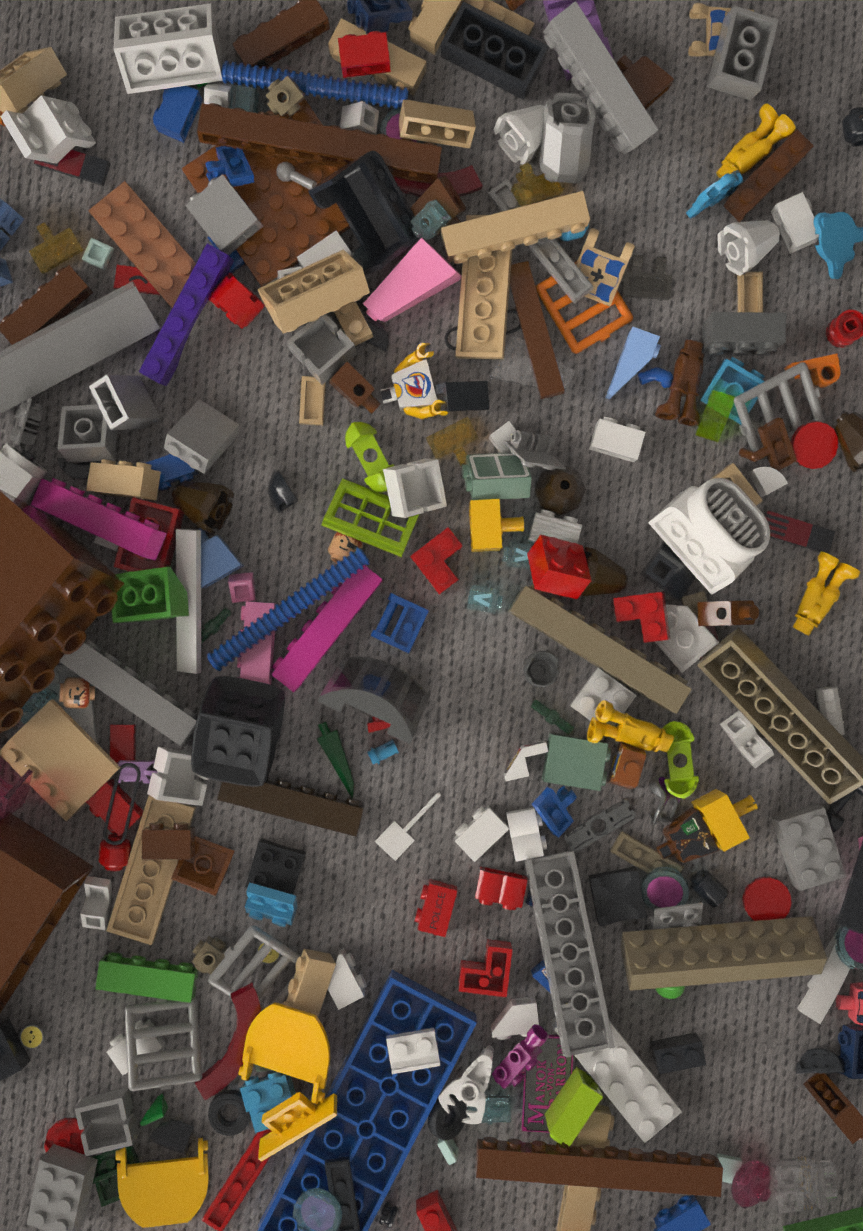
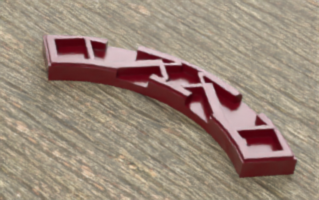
[393,165,483,197]
[194,983,261,1100]

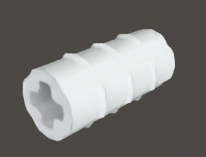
[816,686,845,735]

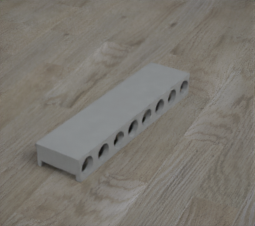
[0,281,160,414]
[524,851,615,1058]

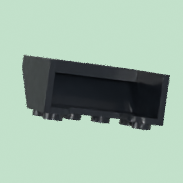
[308,150,421,275]

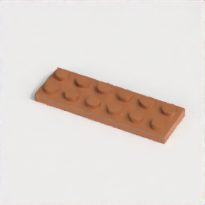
[88,181,196,308]

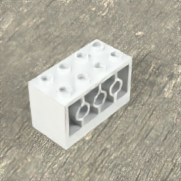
[114,3,223,94]

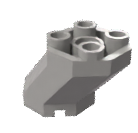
[538,93,596,183]

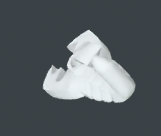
[438,1045,494,1124]

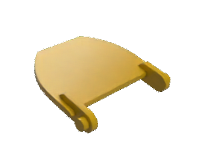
[238,1002,330,1104]
[116,1138,208,1228]

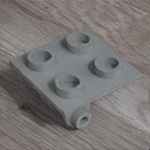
[10,398,44,451]
[504,430,566,471]
[650,902,703,930]

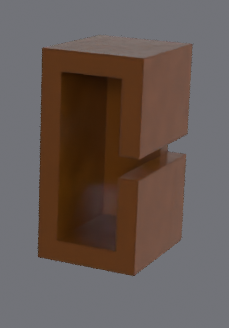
[142,822,195,859]

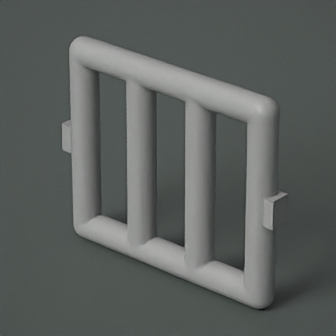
[734,362,825,452]
[208,925,301,1011]
[125,997,202,1091]

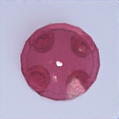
[731,1160,771,1209]

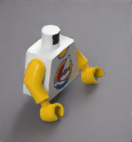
[380,343,448,419]

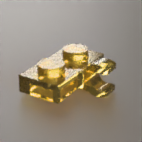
[511,163,563,207]
[29,222,84,274]
[426,416,478,466]

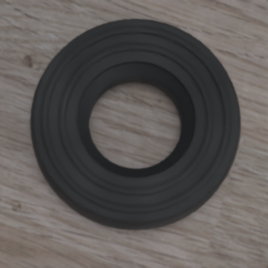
[208,1090,251,1136]
[428,1094,467,1140]

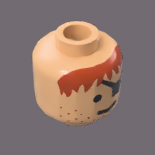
[328,532,363,564]
[59,677,95,709]

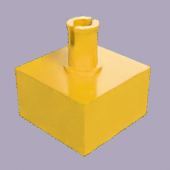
[469,499,524,552]
[691,789,758,852]

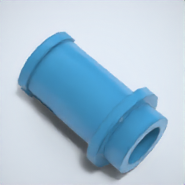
[367,739,399,765]

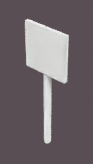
[375,792,441,861]

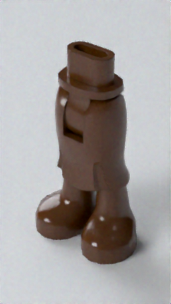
[655,340,704,426]

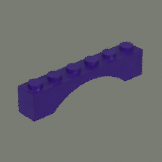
[139,243,234,386]

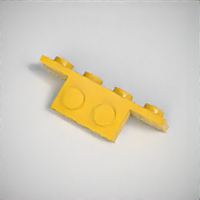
[258,1092,337,1162]

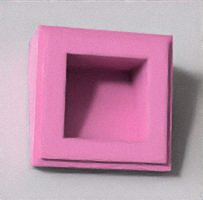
[228,572,256,603]

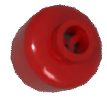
[98,834,131,871]

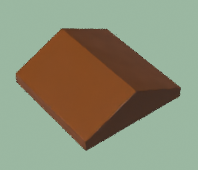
[171,836,235,896]

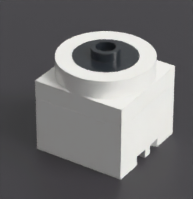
[0,442,47,505]

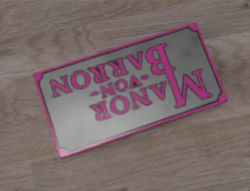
[521,1035,573,1133]

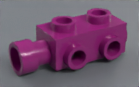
[491,1024,548,1089]

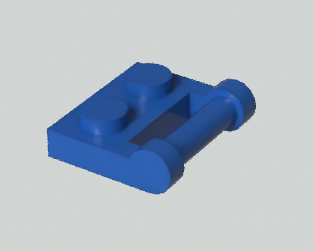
[370,593,429,653]

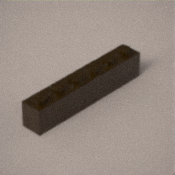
[217,777,365,837]

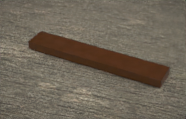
[509,261,565,399]

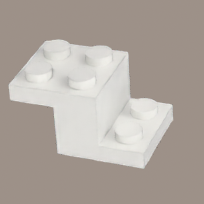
[0,95,96,164]

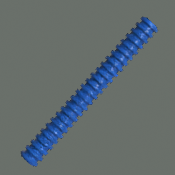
[222,61,409,109]
[207,547,370,671]

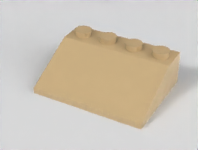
[0,699,121,821]

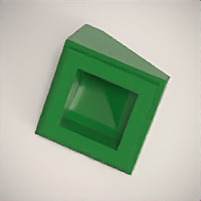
[140,1094,168,1126]

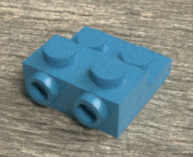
[700,357,765,425]
[245,882,298,927]
[240,1071,296,1133]

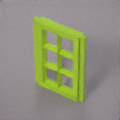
[321,478,420,557]

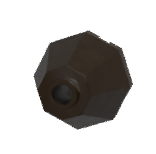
[834,412,863,473]
[534,466,586,516]
[172,481,234,535]
[580,547,628,596]

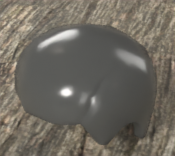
[523,651,560,687]

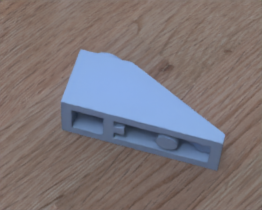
[605,327,661,400]

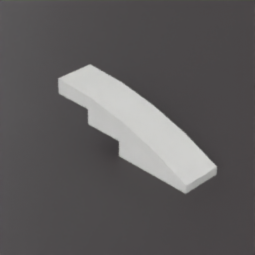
[797,926,854,1024]

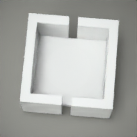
[383,458,447,518]
[147,747,209,806]

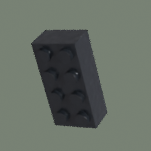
[441,1,548,100]

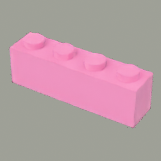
[237,601,276,685]

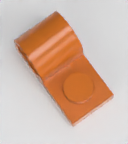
[784,353,841,388]

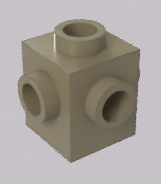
[265,75,306,117]
[192,936,228,975]

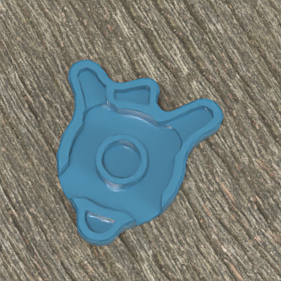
[686,170,743,219]
[813,212,863,279]

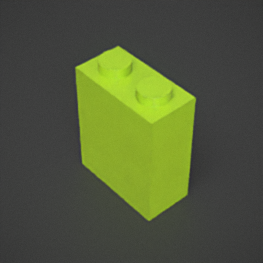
[545,1066,603,1146]

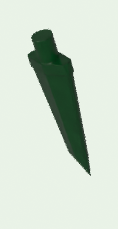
[316,721,355,798]

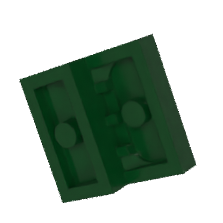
[92,1145,140,1207]

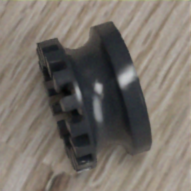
[379,1202,398,1228]

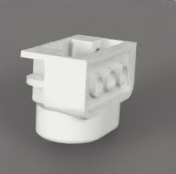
[648,478,770,595]

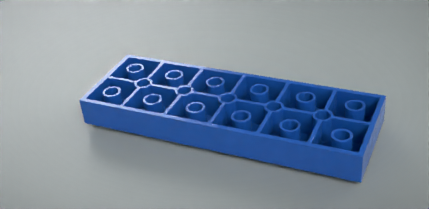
[257,970,477,1231]

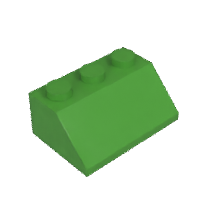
[112,567,189,623]

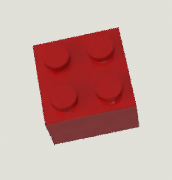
[527,535,592,599]

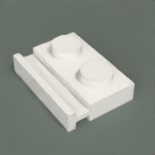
[386,1028,440,1074]

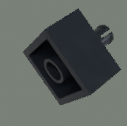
[0,1019,31,1081]

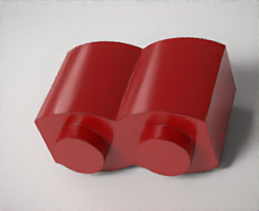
[475,867,528,910]

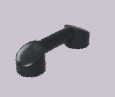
[826,785,863,833]

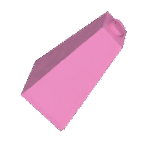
[363,238,462,322]

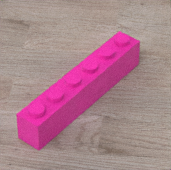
[31,478,167,560]
[271,565,384,692]

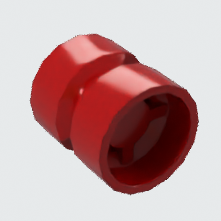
[826,309,863,348]

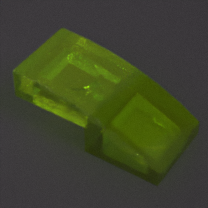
[695,390,735,442]

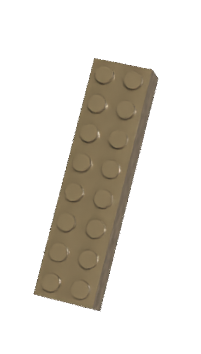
[508,585,692,714]
[697,628,863,805]
[620,916,827,991]

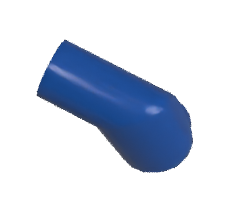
[638,367,673,388]

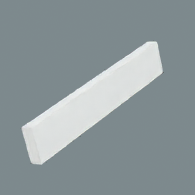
[176,529,201,674]

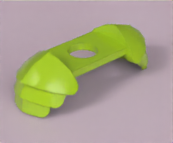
[345,422,395,492]
[663,721,699,799]

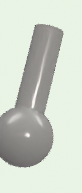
[276,162,317,190]

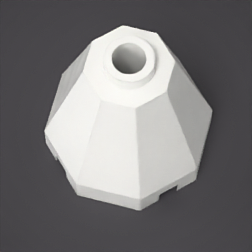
[494,105,545,165]
[718,220,780,276]

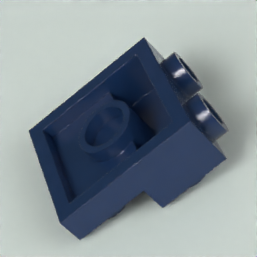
[347,0,413,34]
[838,1024,863,1079]

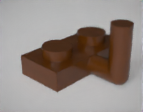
[739,417,797,471]

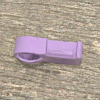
[118,760,157,783]

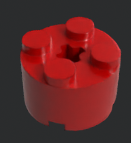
[208,272,265,329]

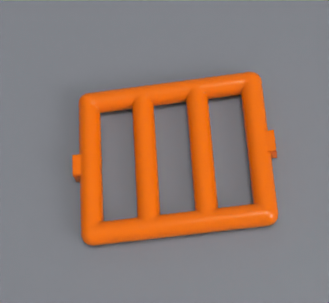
[535,260,633,354]

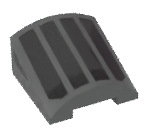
[318,657,429,744]

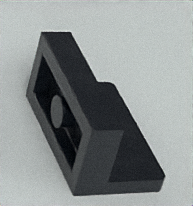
[434,381,490,412]

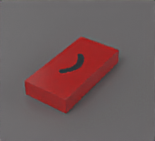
[113,264,160,296]

